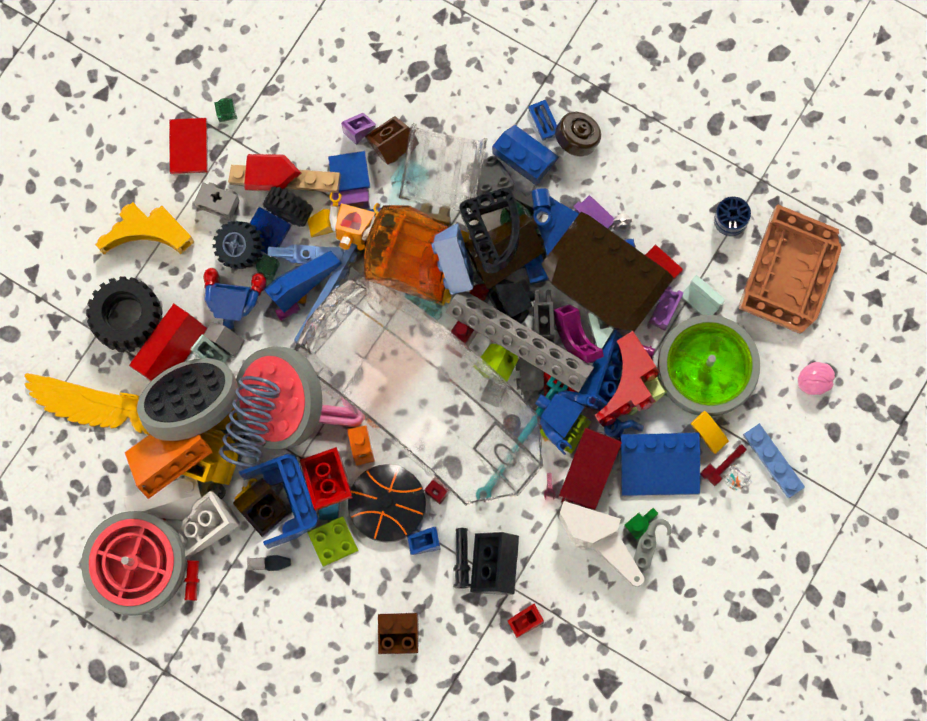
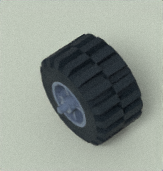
[212,221,265,269]

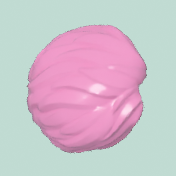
[798,362,835,395]

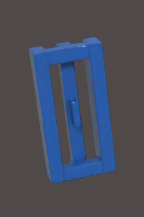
[528,100,557,141]

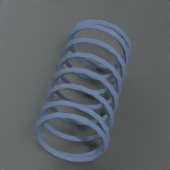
[219,376,281,467]

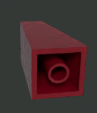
[558,428,622,511]

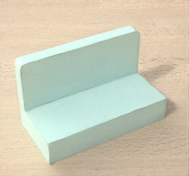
[682,275,725,315]

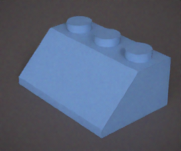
[432,223,475,295]

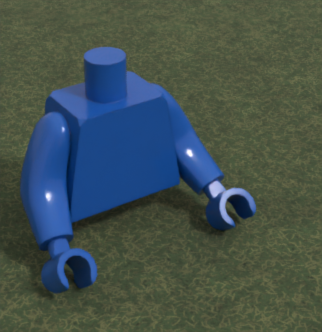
[535,391,601,455]

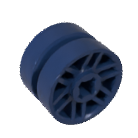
[714,196,751,236]

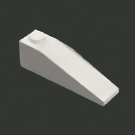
[124,477,203,521]
[177,491,240,560]

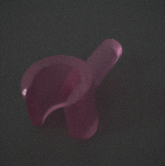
[544,473,556,500]

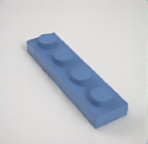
[743,423,805,499]

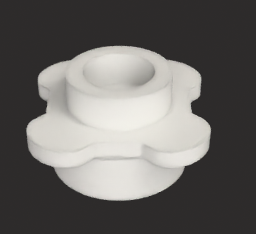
[613,214,632,231]

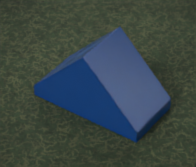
[407,527,441,555]

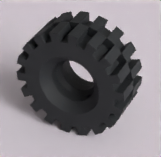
[263,187,313,227]

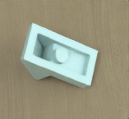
[587,313,615,349]

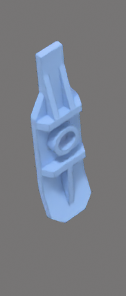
[268,244,344,264]

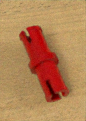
[184,560,200,601]

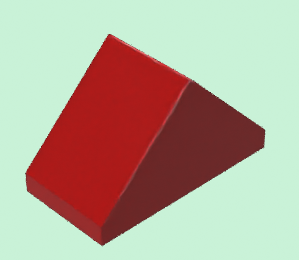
[507,603,544,638]

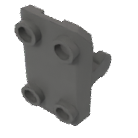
[467,156,514,196]

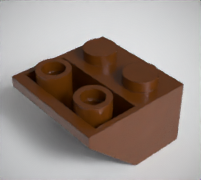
[378,613,419,654]

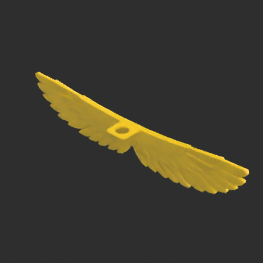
[24,373,239,435]

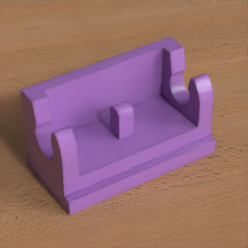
[648,287,684,331]

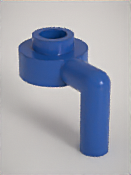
[604,418,644,438]

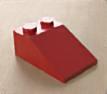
[300,447,352,511]

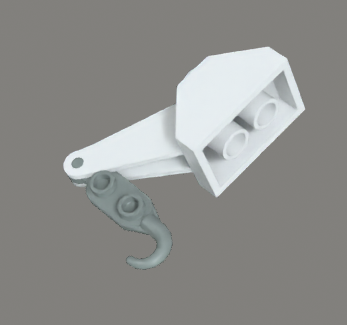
[559,501,672,587]

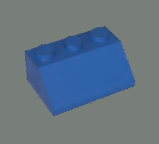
[492,125,559,186]

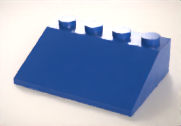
[620,433,700,496]

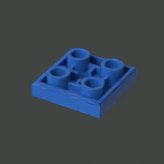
[328,151,370,192]

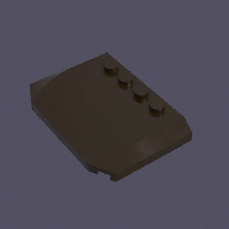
[541,212,674,332]

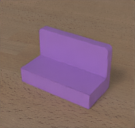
[331,188,370,209]
[573,195,614,229]

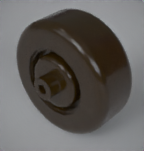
[555,111,601,157]

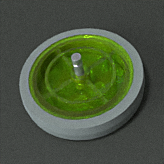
[658,315,760,416]

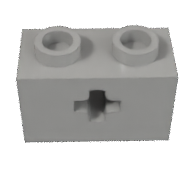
[194,182,240,221]

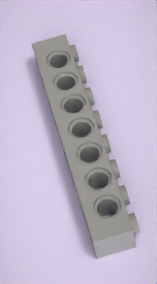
[446,291,594,392]

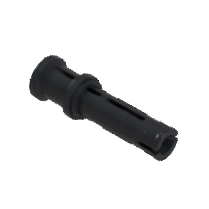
[453,528,471,589]

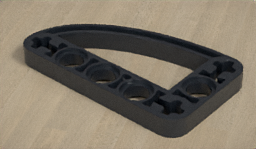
[459,188,520,273]

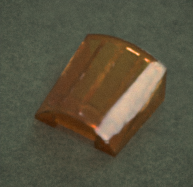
[364,205,450,304]

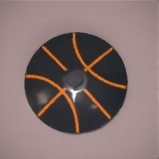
[348,464,426,543]

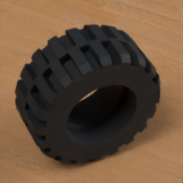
[86,276,163,352]

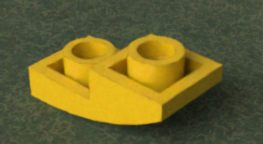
[690,411,729,454]

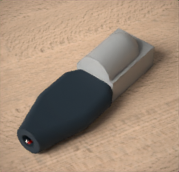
[247,555,291,571]

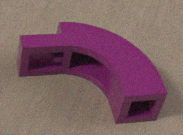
[553,304,604,363]

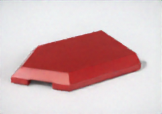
[244,154,302,191]

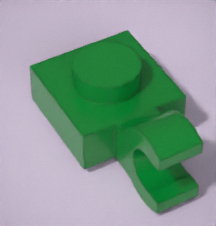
[624,508,658,540]

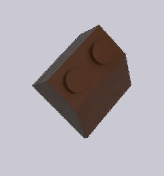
[365,116,418,165]

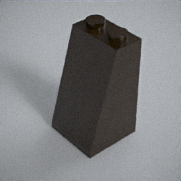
[465,214,544,289]

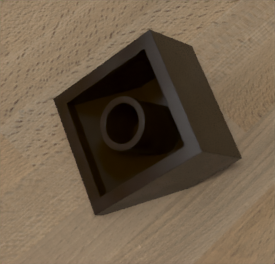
[233,478,292,537]

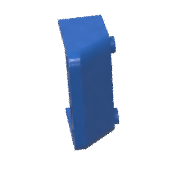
[239,454,318,549]

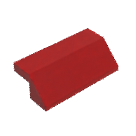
[129,303,208,382]

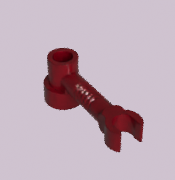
[700,444,747,487]

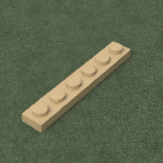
[228,164,341,193]

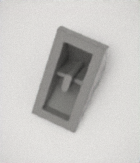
[204,322,244,357]

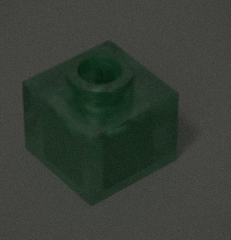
[214,98,238,123]
[256,254,280,281]

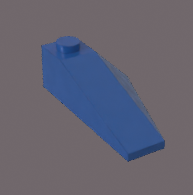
[264,251,342,313]
[579,330,623,411]

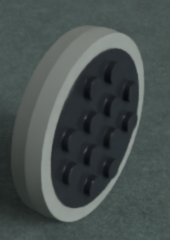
[137,358,239,441]

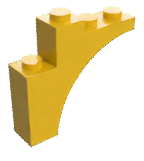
[95,202,194,255]

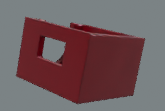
[424,479,448,504]

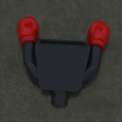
[469,279,535,342]

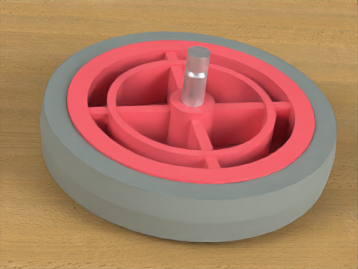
[236,346,322,449]
[81,511,186,616]

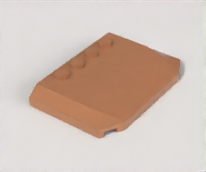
[739,204,841,334]

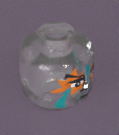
[722,464,753,492]

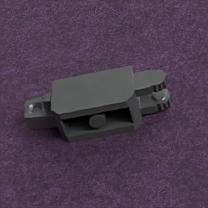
[533,290,554,343]
[515,357,544,408]

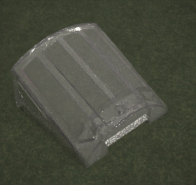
[398,123,487,213]

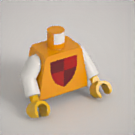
[329,192,387,250]

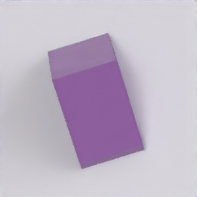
[341,113,376,145]

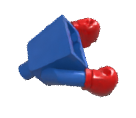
[203,268,267,329]

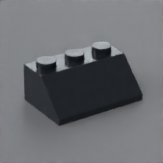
[470,532,519,595]

